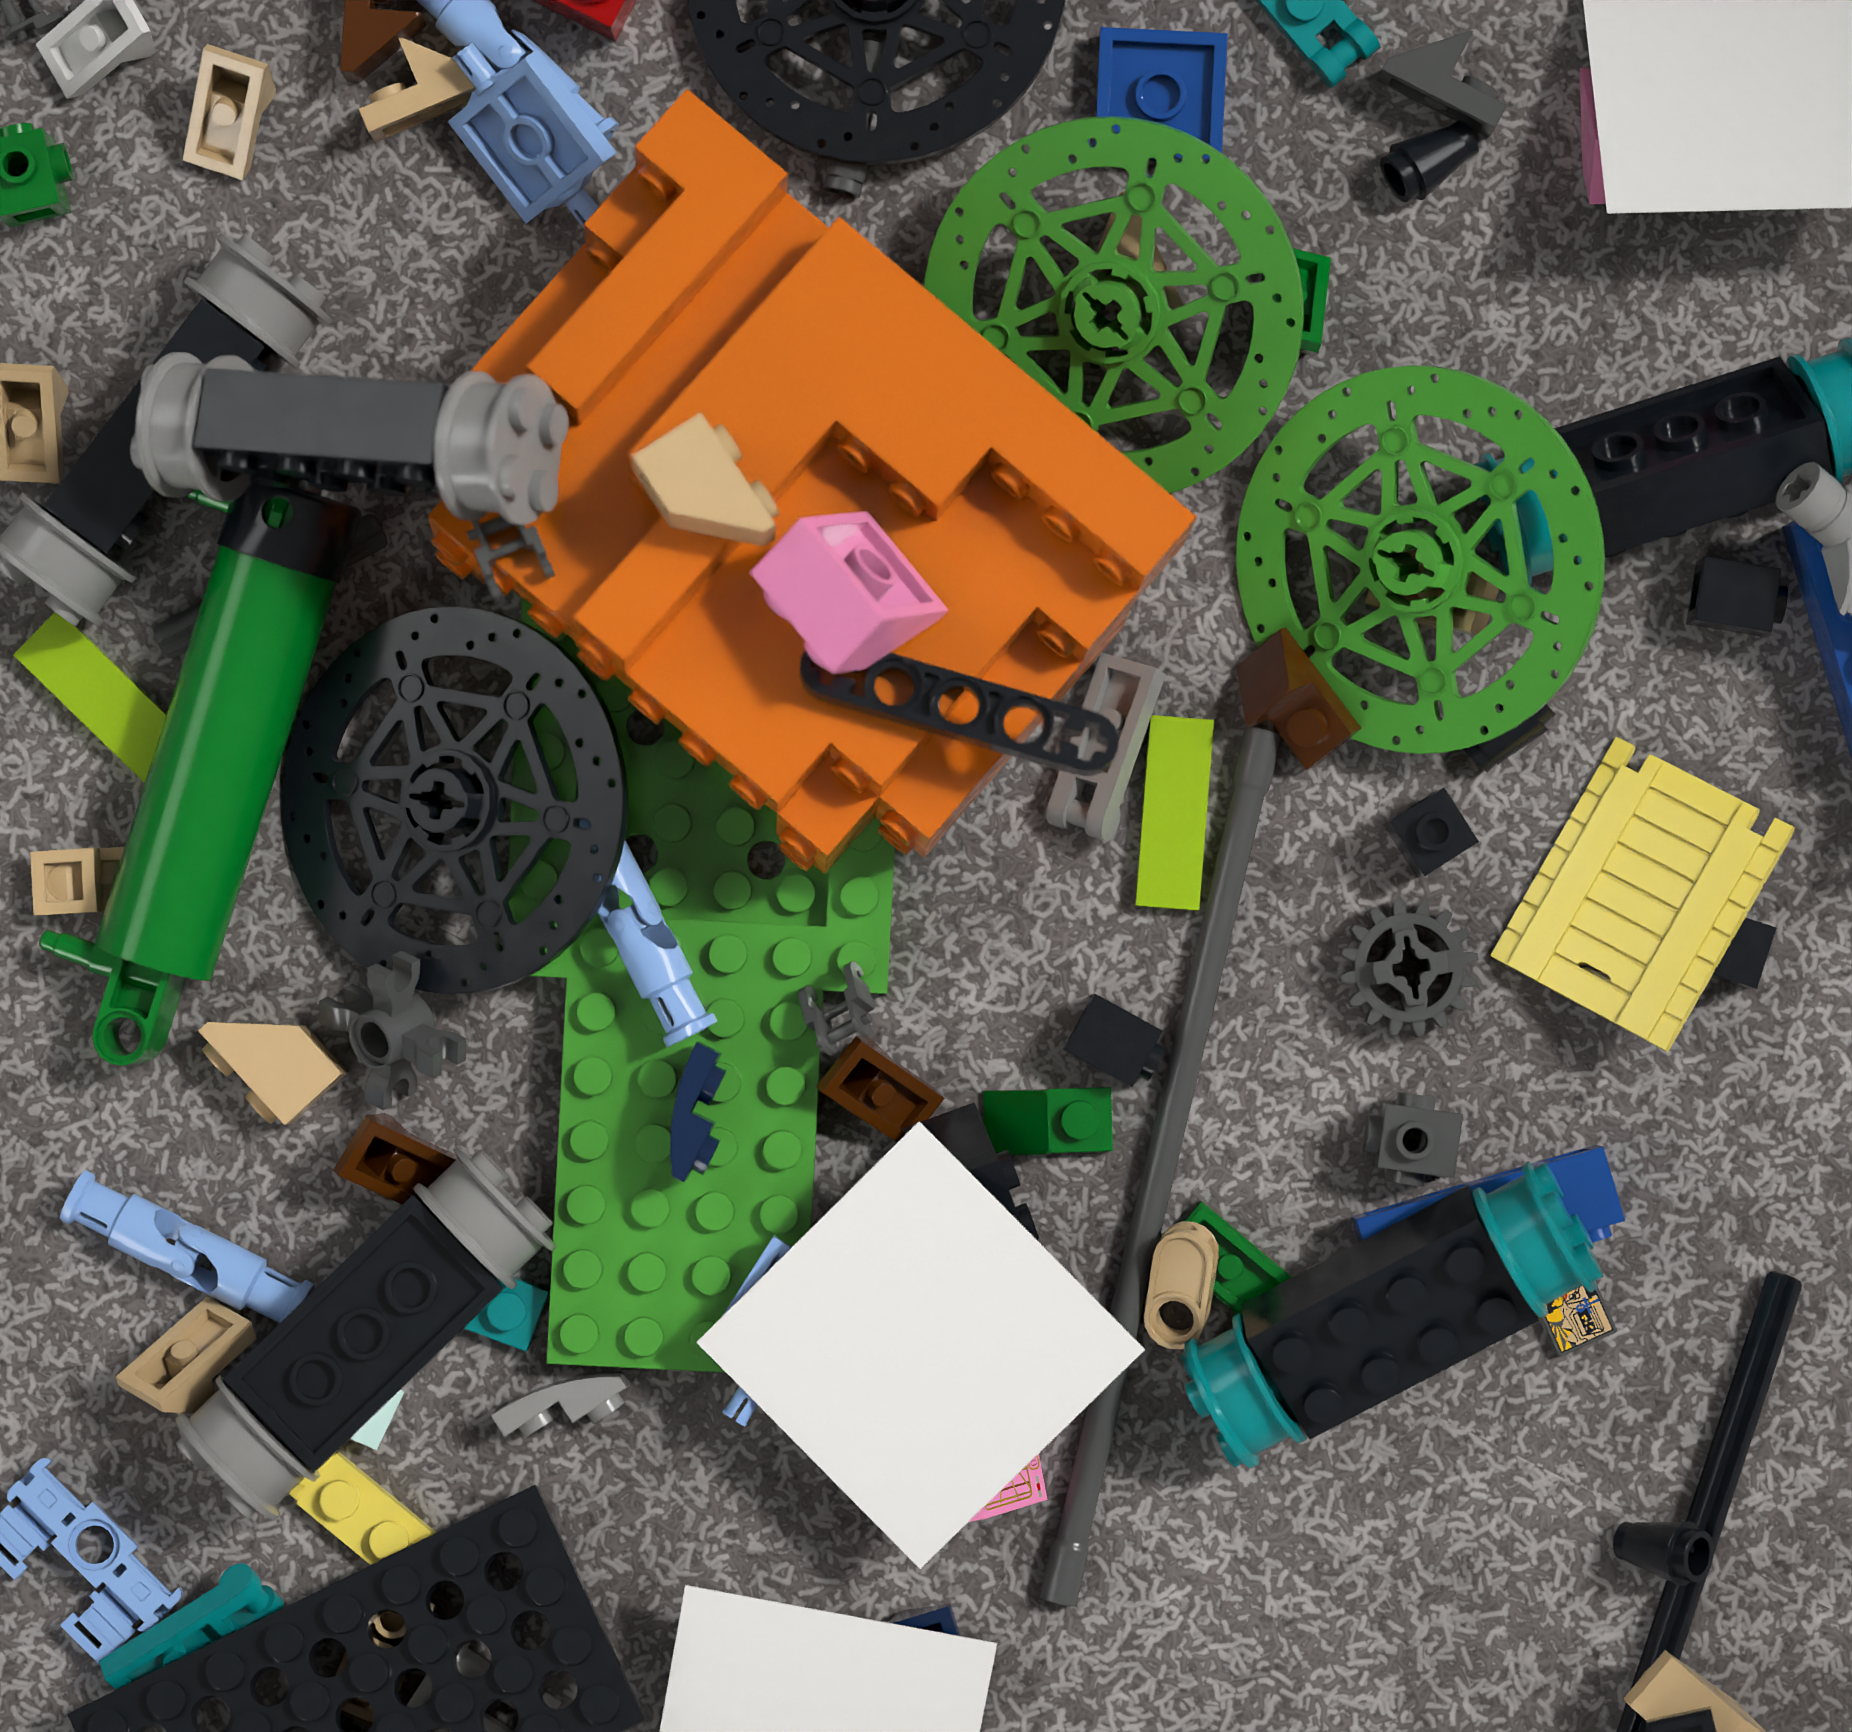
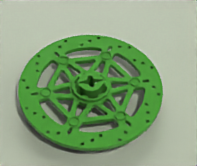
[924,116,1304,493]
[1236,365,1605,754]

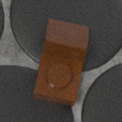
[340,0,427,83]
[1237,627,1362,770]
[816,1036,945,1143]
[333,1113,457,1205]

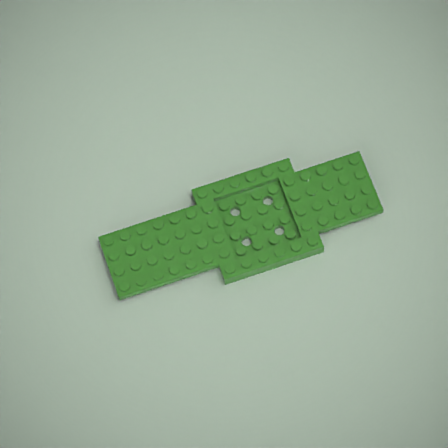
[508,598,895,1373]

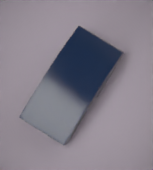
[670,1042,726,1182]

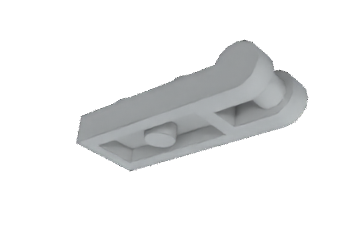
[1046,653,1166,841]

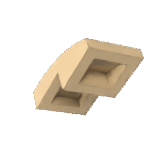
[30,847,125,916]

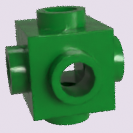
[0,123,73,228]

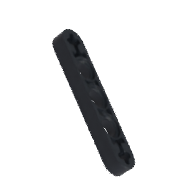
[799,650,1119,776]

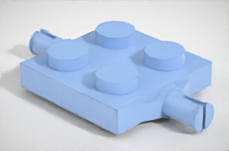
[448,42,617,229]

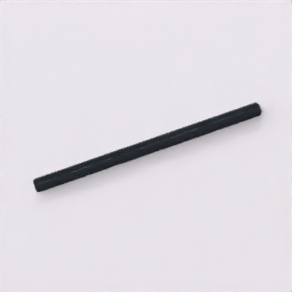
[1616,1271,1802,1732]

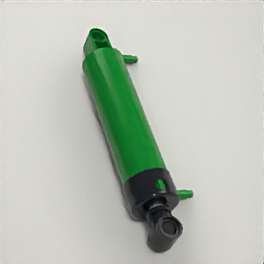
[39,478,361,1066]

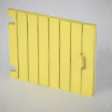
[1490,737,1795,1053]

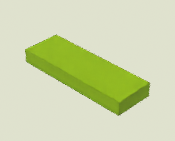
[13,612,167,783]
[1135,715,1214,911]

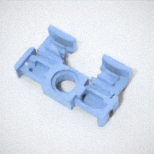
[0,1458,183,1665]

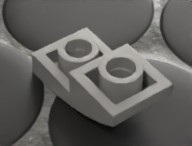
[490,1372,630,1438]

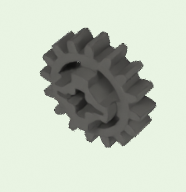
[1338,899,1479,1037]

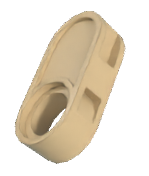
[1144,1221,1219,1349]

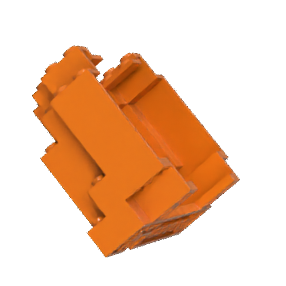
[428,89,1197,874]

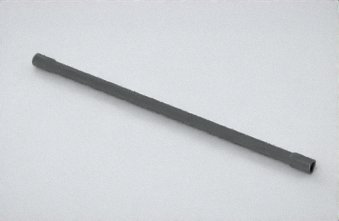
[1039,726,1282,1606]

